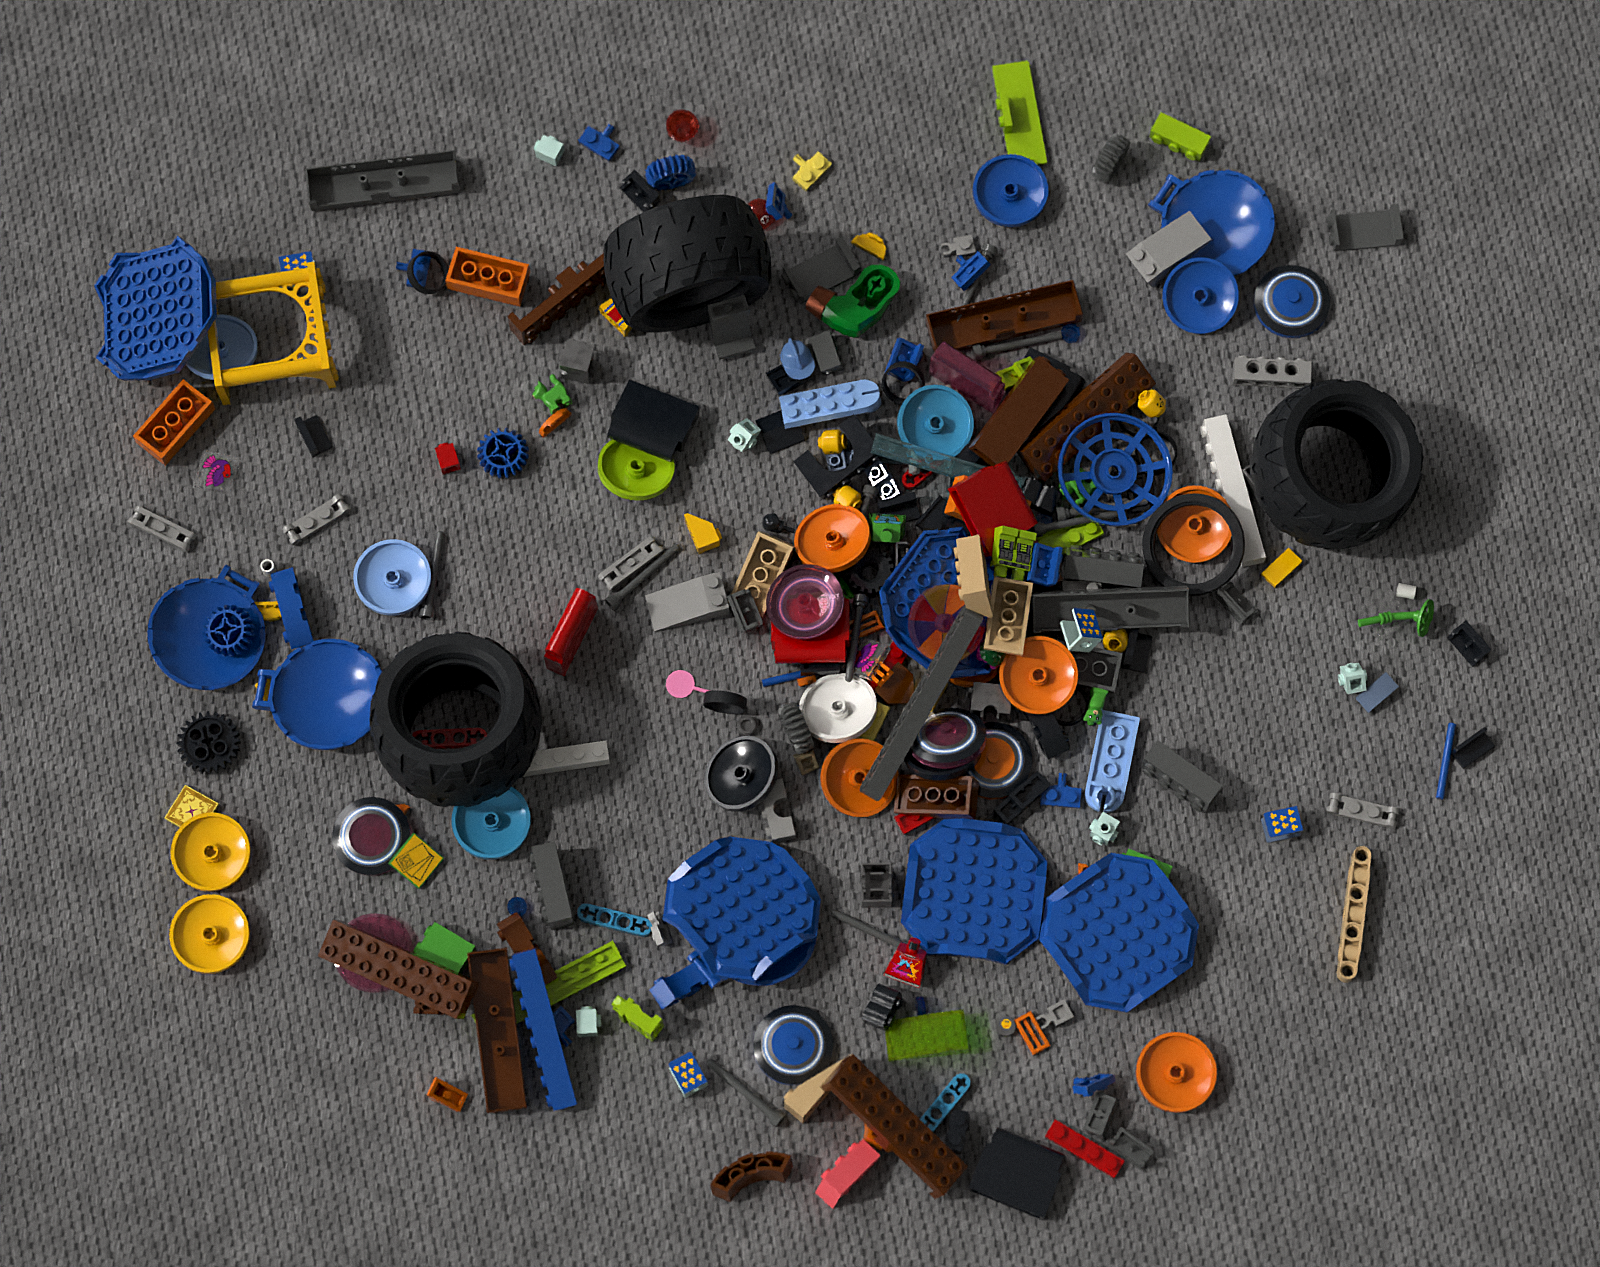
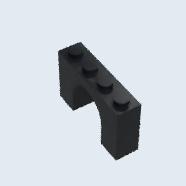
[793,414,884,500]

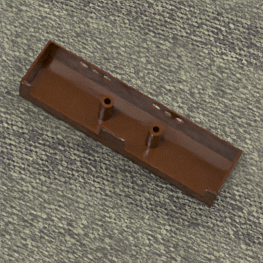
[507,223,623,345]
[925,280,1083,356]
[1016,352,1156,481]
[318,919,479,1019]
[467,948,527,1114]
[820,1054,968,1199]

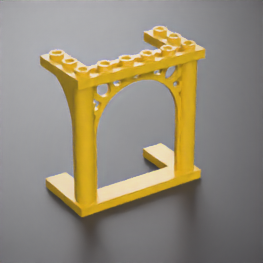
[207,262,339,405]

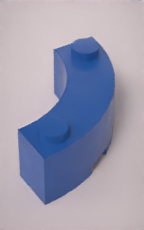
[269,567,314,649]
[649,957,709,1010]

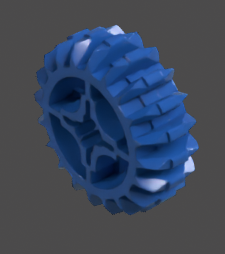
[645,155,696,191]
[477,427,529,479]
[203,604,256,657]

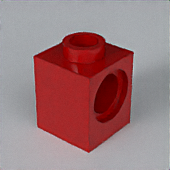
[435,443,461,475]

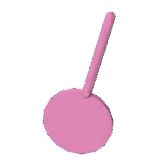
[666,670,710,698]

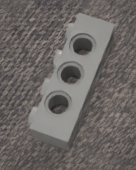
[1233,355,1311,389]

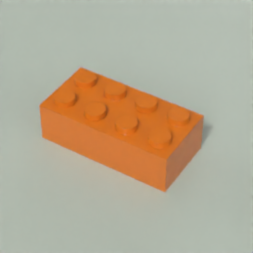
[445,247,530,307]
[133,379,215,466]

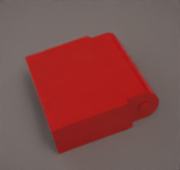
[948,461,1038,557]
[544,588,598,676]
[771,598,850,664]

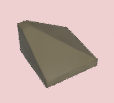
[793,750,820,775]

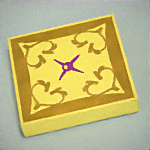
[165,785,219,828]

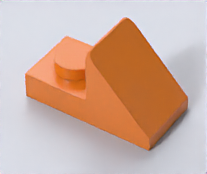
[427,1077,468,1112]

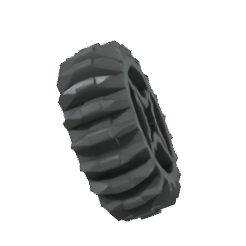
[1092,133,1130,183]
[778,702,814,754]

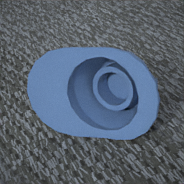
[780,338,815,380]

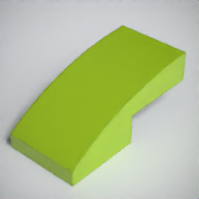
[994,356,1033,391]

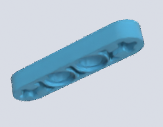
[577,903,652,937]
[920,1073,970,1132]

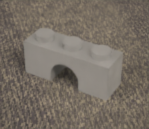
[761,779,795,843]

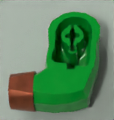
[805,265,900,338]

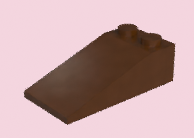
[893,774,979,820]

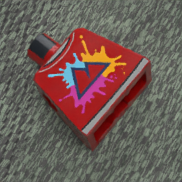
[883,937,927,988]

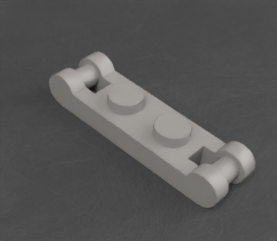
[282,493,351,546]
[127,506,197,553]
[598,535,665,592]
[1326,793,1400,829]

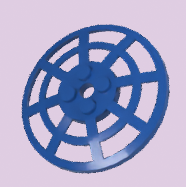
[1058,413,1173,527]

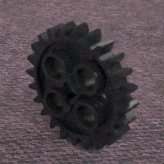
[176,711,241,775]

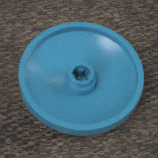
[897,385,974,462]
[452,786,531,860]

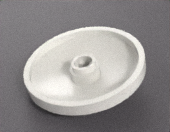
[799,673,877,743]

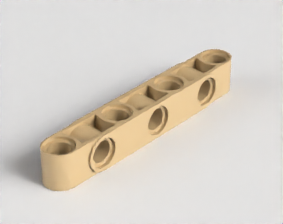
[1337,846,1371,983]

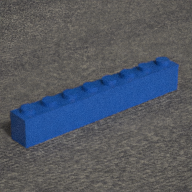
[509,948,577,1111]

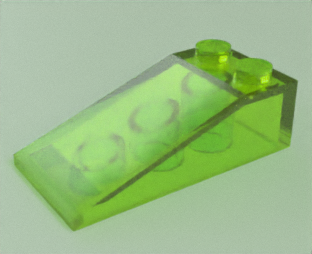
[885,1009,969,1061]

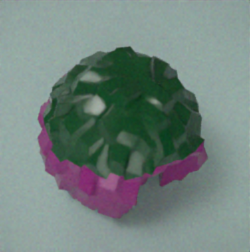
[976,640,1006,670]

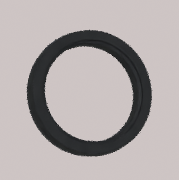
[1142,493,1245,596]

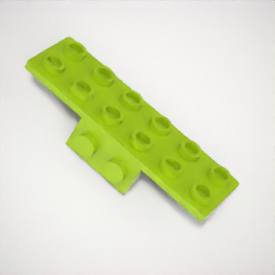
[992,61,1047,165]

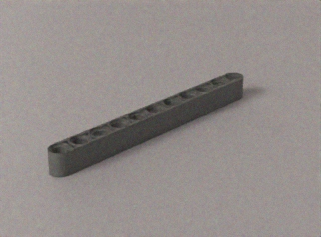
[860,606,984,801]

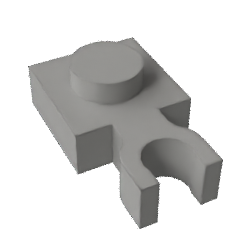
[941,235,976,258]
[647,912,673,946]
[1036,999,1074,1030]

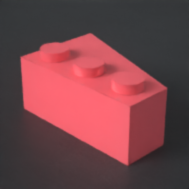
[815,1139,881,1209]

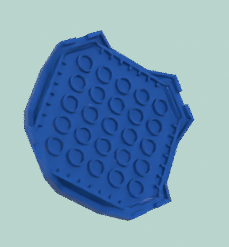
[94,236,217,381]
[879,527,1032,679]
[901,818,1047,965]
[663,836,821,984]
[1039,853,1199,1013]

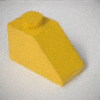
[684,513,722,554]

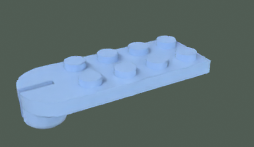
[779,380,881,429]
[1085,710,1140,813]

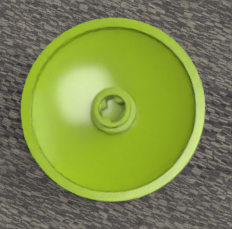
[597,440,675,501]

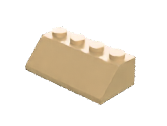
[954,535,993,618]

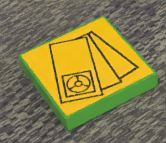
[388,833,444,889]

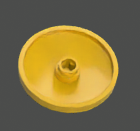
[171,812,251,892]
[169,894,250,974]

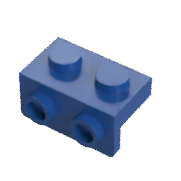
[885,337,924,382]
[1027,543,1063,587]

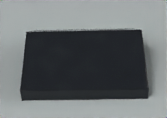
[755,410,805,454]

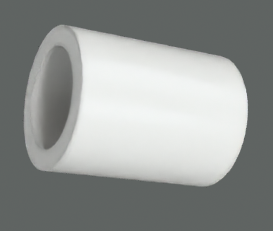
[260,559,276,577]
[1396,583,1416,599]

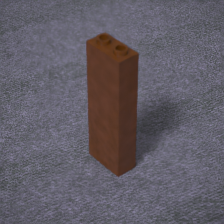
[969,356,1069,466]

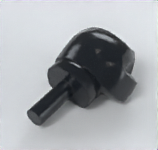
[762,513,795,533]

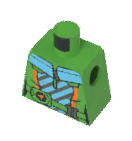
[869,513,906,543]

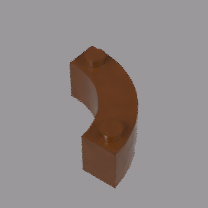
[496,912,558,986]
[710,1151,793,1202]

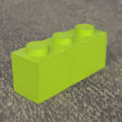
[1149,112,1211,162]

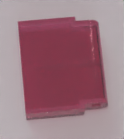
[929,342,1005,414]

